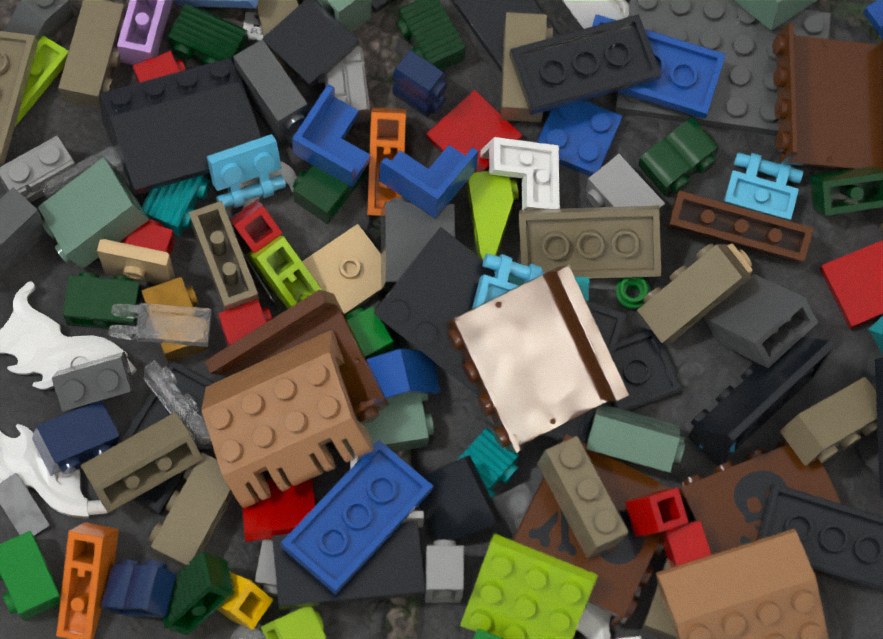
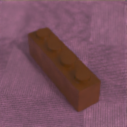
[667,190,814,264]

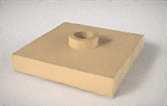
[302,224,381,317]
[97,239,175,285]

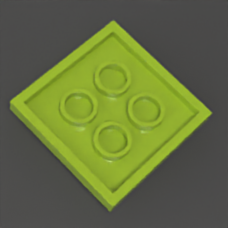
[460,534,598,639]

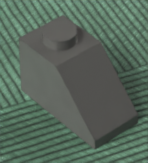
[4,0,74,41]

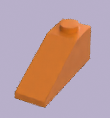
[367,108,406,216]
[56,522,119,639]

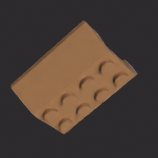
[201,330,374,508]
[656,529,829,639]

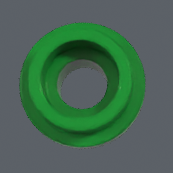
[615,277,650,309]

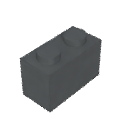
[52,352,135,412]

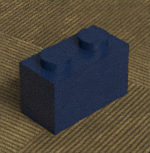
[32,400,120,476]

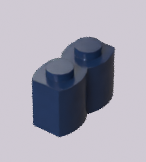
[392,50,448,117]
[100,559,176,618]

